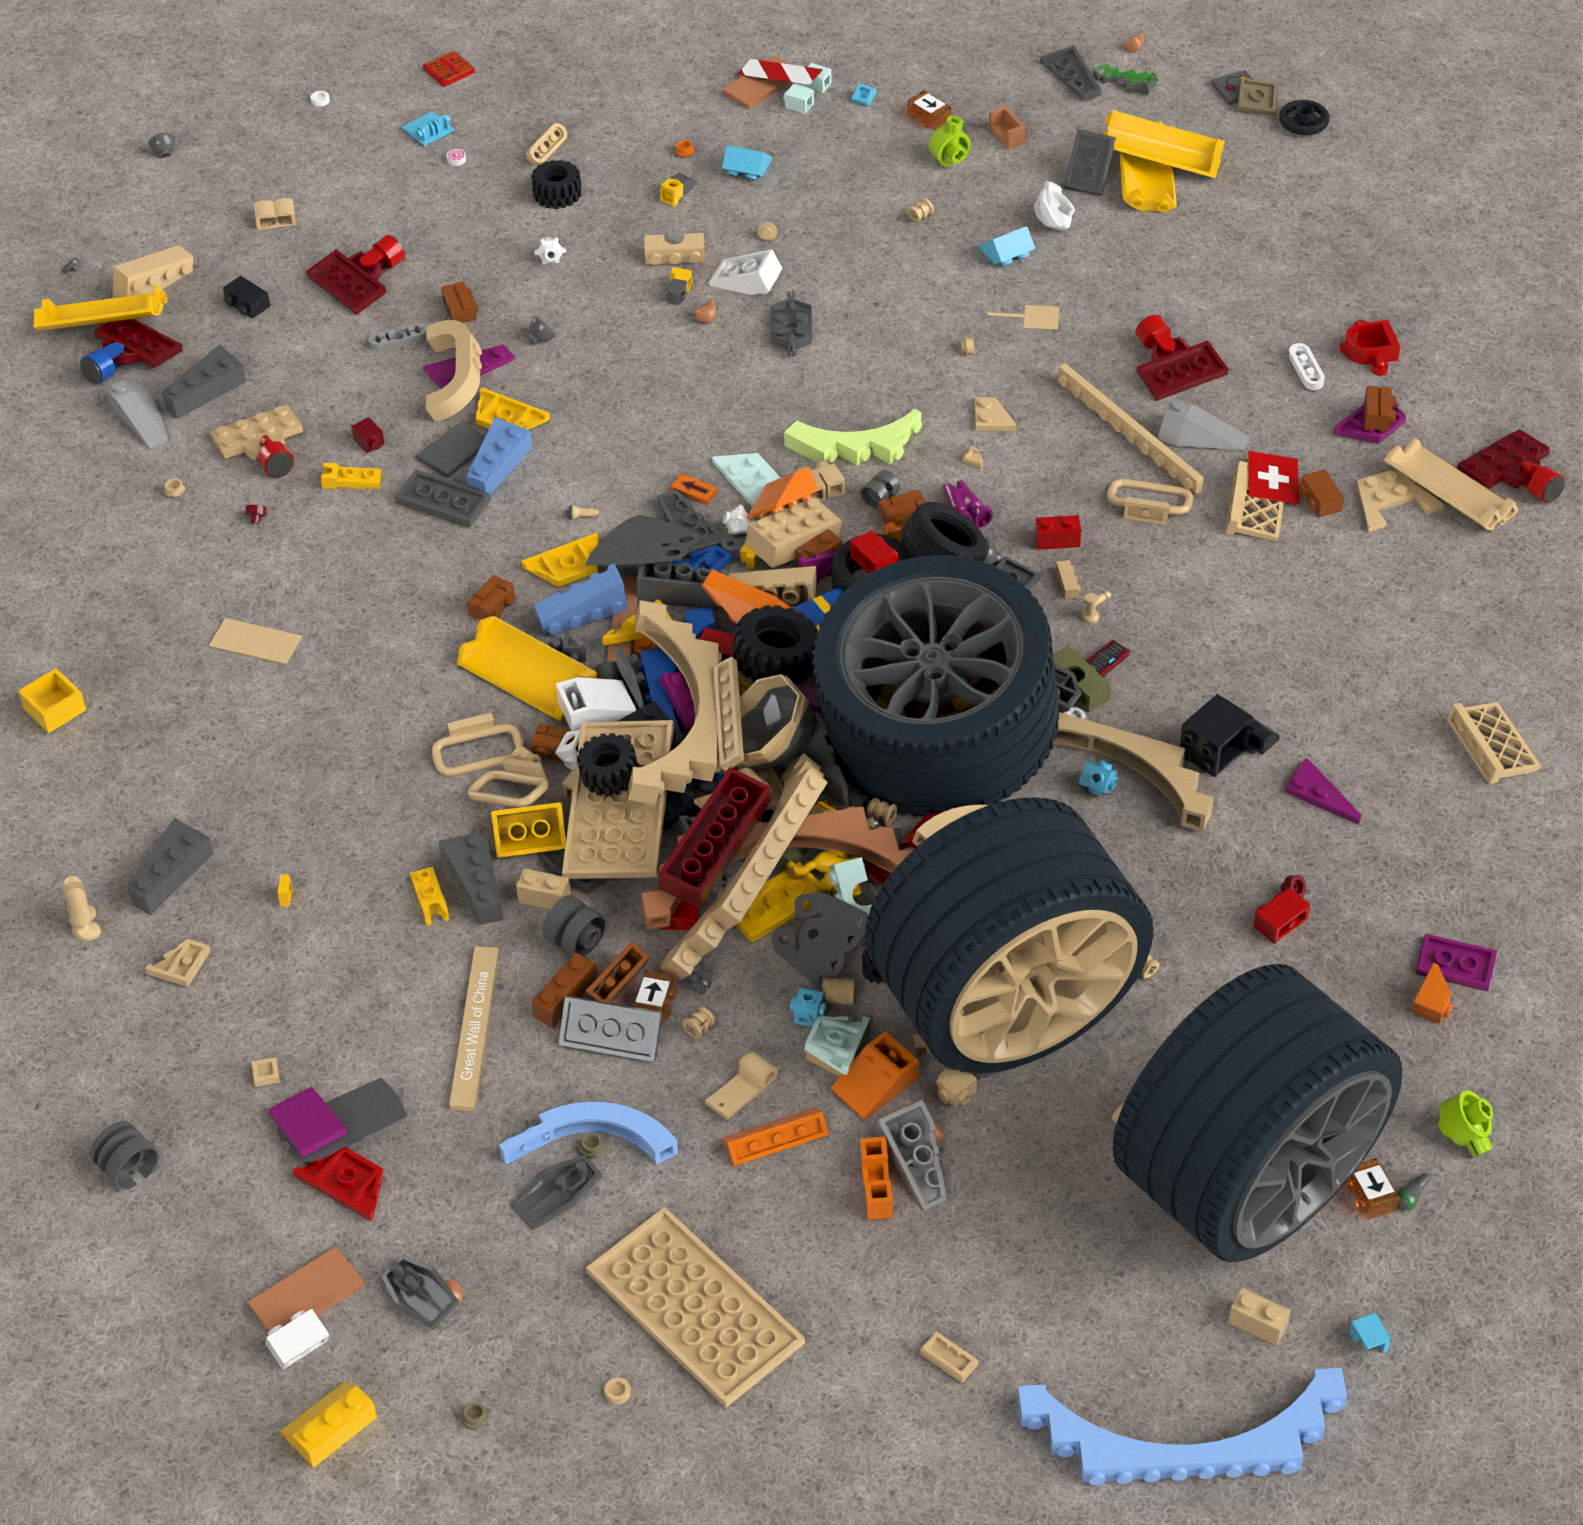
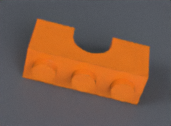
[860,1137,893,1220]

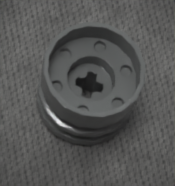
[90,1121,160,1190]

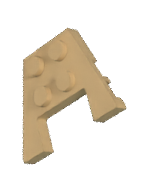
[1356,469,1444,532]

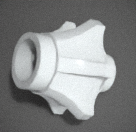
[534,237,566,264]
[722,504,756,537]

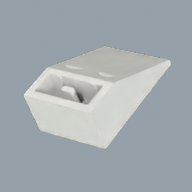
[556,677,636,731]

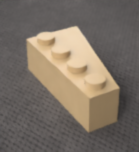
[729,566,816,613]

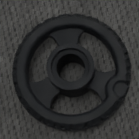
[1279,100,1329,135]

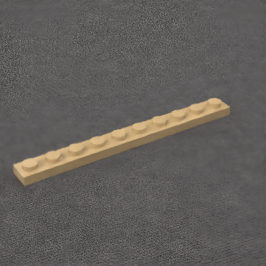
[1058,363,1204,495]

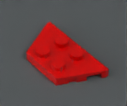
[292,1147,384,1221]

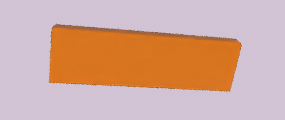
[721,1107,829,1166]

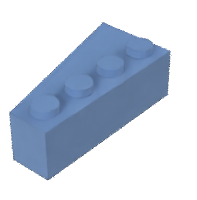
[467,417,532,495]
[534,563,628,636]

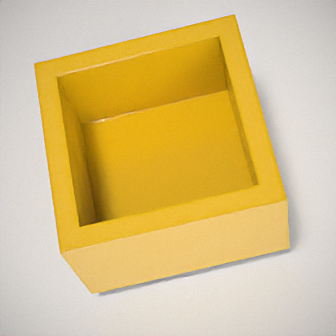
[18,668,86,733]

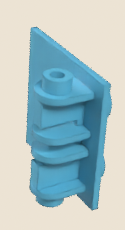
[402,111,455,146]

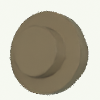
[579,1133,605,1158]
[462,1402,489,1429]

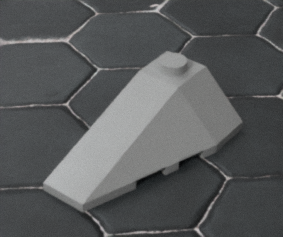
[105,379,168,450]

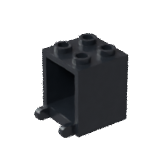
[1180,694,1261,777]

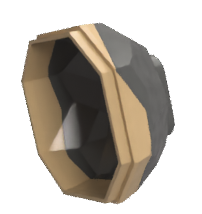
[740,674,813,769]

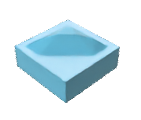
[851,83,877,106]

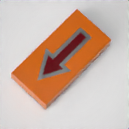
[670,473,718,505]

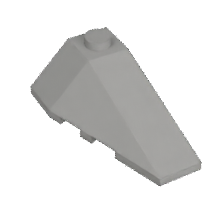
[1157,399,1250,452]
[873,1100,947,1211]

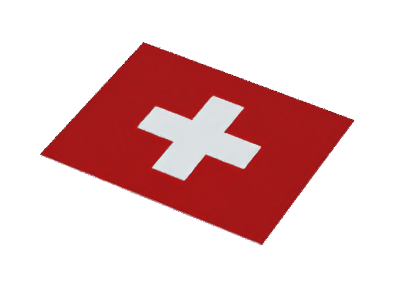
[1248,451,1299,505]

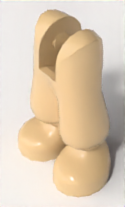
[63,875,101,941]

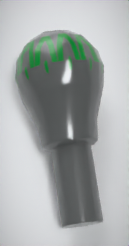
[1394,1173,1431,1211]

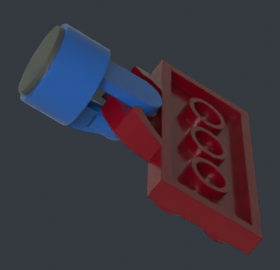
[80,319,183,384]

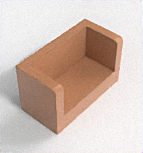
[989,106,1026,149]

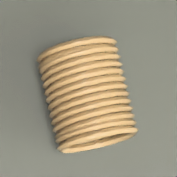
[822,977,856,1006]

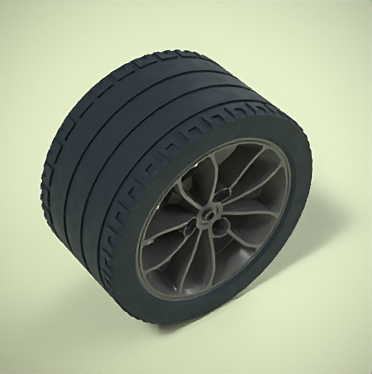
[812,555,1059,816]

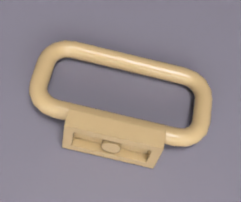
[1107,479,1194,525]
[431,713,524,777]
[467,758,549,808]

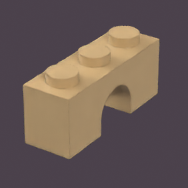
[644,233,705,265]

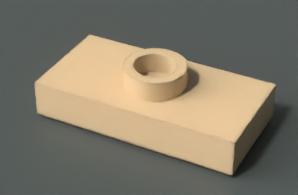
[920,1331,979,1383]

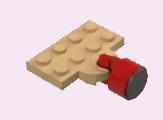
[210,404,303,478]

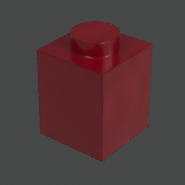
[351,417,384,453]

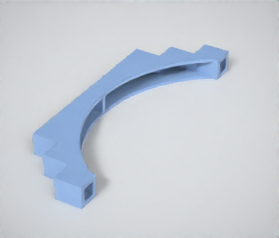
[1018,1368,1347,1485]

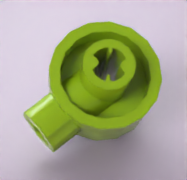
[928,116,971,167]
[1438,1090,1493,1158]

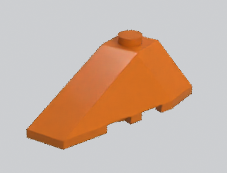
[701,569,793,623]

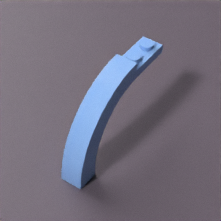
[499,1102,678,1165]

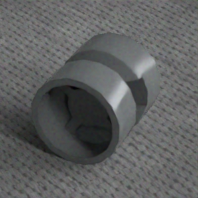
[860,470,900,509]

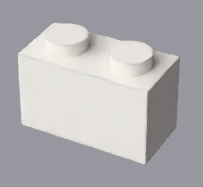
[265,1309,329,1369]

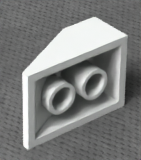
[709,249,782,295]

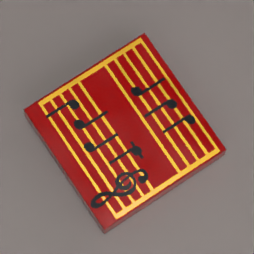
[423,50,475,87]

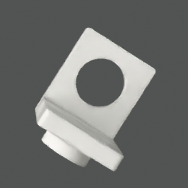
[555,730,581,771]

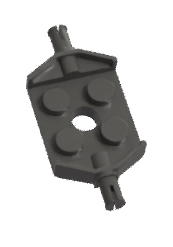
[771,291,812,357]

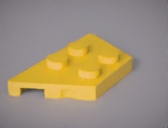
[476,387,550,430]
[521,532,599,587]

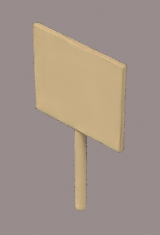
[986,305,1060,330]

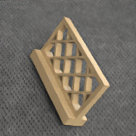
[1225,461,1284,541]
[1447,702,1541,785]

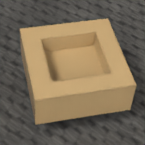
[251,1057,280,1087]

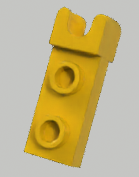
[321,463,382,489]
[410,867,449,926]

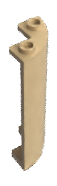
[1384,438,1519,530]

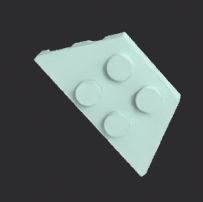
[712,453,780,507]
[804,1016,870,1075]

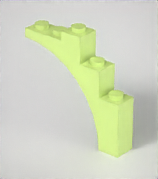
[784,409,922,466]

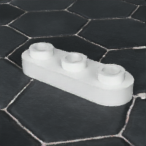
[1289,343,1325,390]

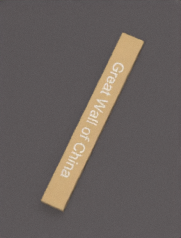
[449,947,499,1111]

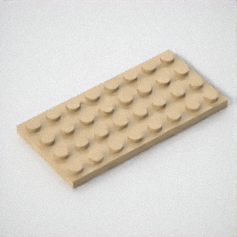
[562,720,674,879]
[586,1207,805,1408]

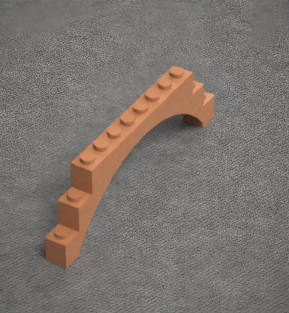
[641,806,915,930]

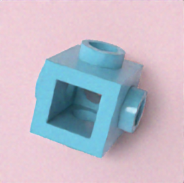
[1079,760,1118,796]
[790,988,827,1027]

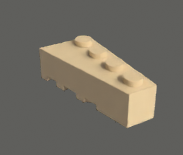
[112,245,193,298]

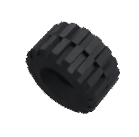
[531,160,582,209]
[577,733,639,797]

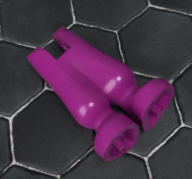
[943,480,993,528]

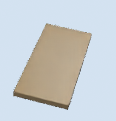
[209,618,302,665]

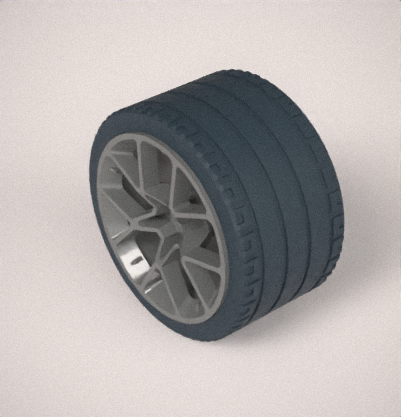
[1113,964,1402,1262]

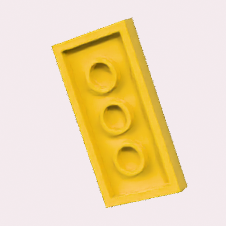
[735,862,828,943]

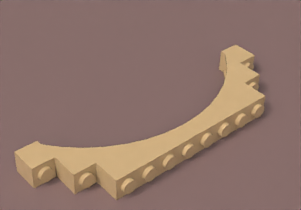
[628,600,722,804]
[1053,712,1214,832]
[659,753,828,982]

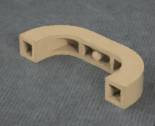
[426,320,482,421]

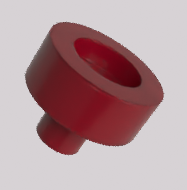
[245,505,267,524]
[1280,875,1306,897]

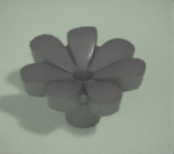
[686,962,713,995]

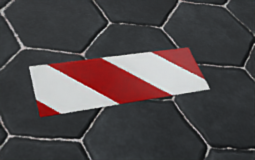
[738,59,823,85]

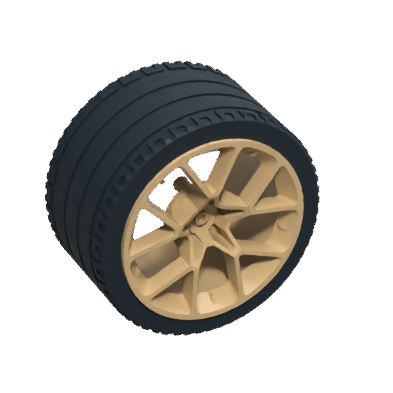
[865,797,1154,1073]

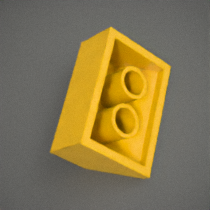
[491,802,567,858]
[280,1382,377,1468]

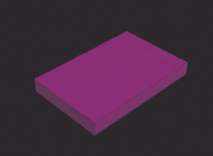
[1415,934,1497,991]
[268,1087,347,1157]

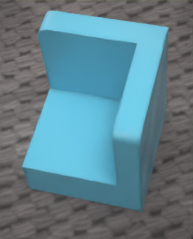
[1349,1313,1391,1353]

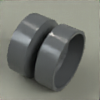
[542,895,607,957]

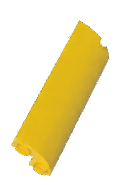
[1102,110,1225,178]
[1119,121,1177,212]
[34,285,167,331]
[456,616,598,722]

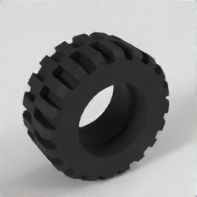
[732,605,818,684]

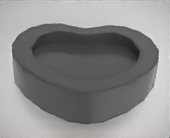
[61,257,80,274]

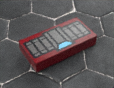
[1086,639,1130,677]

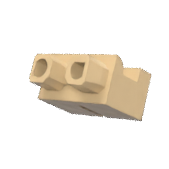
[798,461,845,501]

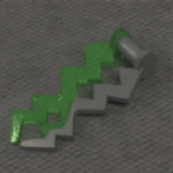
[1094,64,1158,95]

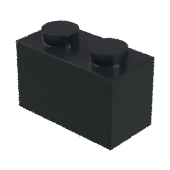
[223,276,270,319]

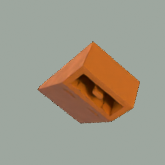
[747,467,819,520]
[830,1031,920,1120]

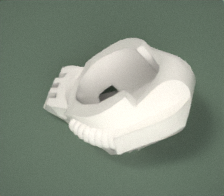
[1034,181,1075,231]

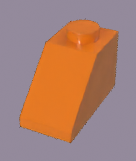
[1412,963,1453,1024]

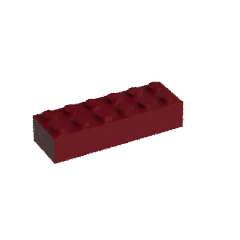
[658,767,772,909]

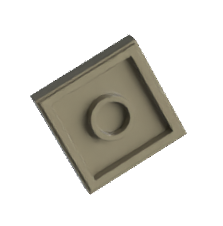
[1237,77,1278,116]

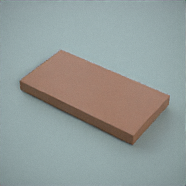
[722,55,791,109]
[247,1246,365,1332]

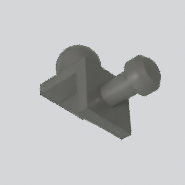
[548,631,586,662]

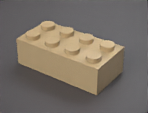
[745,498,842,568]

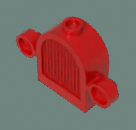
[1340,320,1400,376]

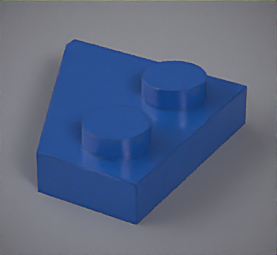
[672,545,733,572]

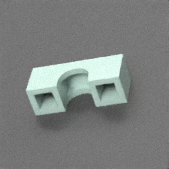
[783,63,831,114]
[828,857,872,928]

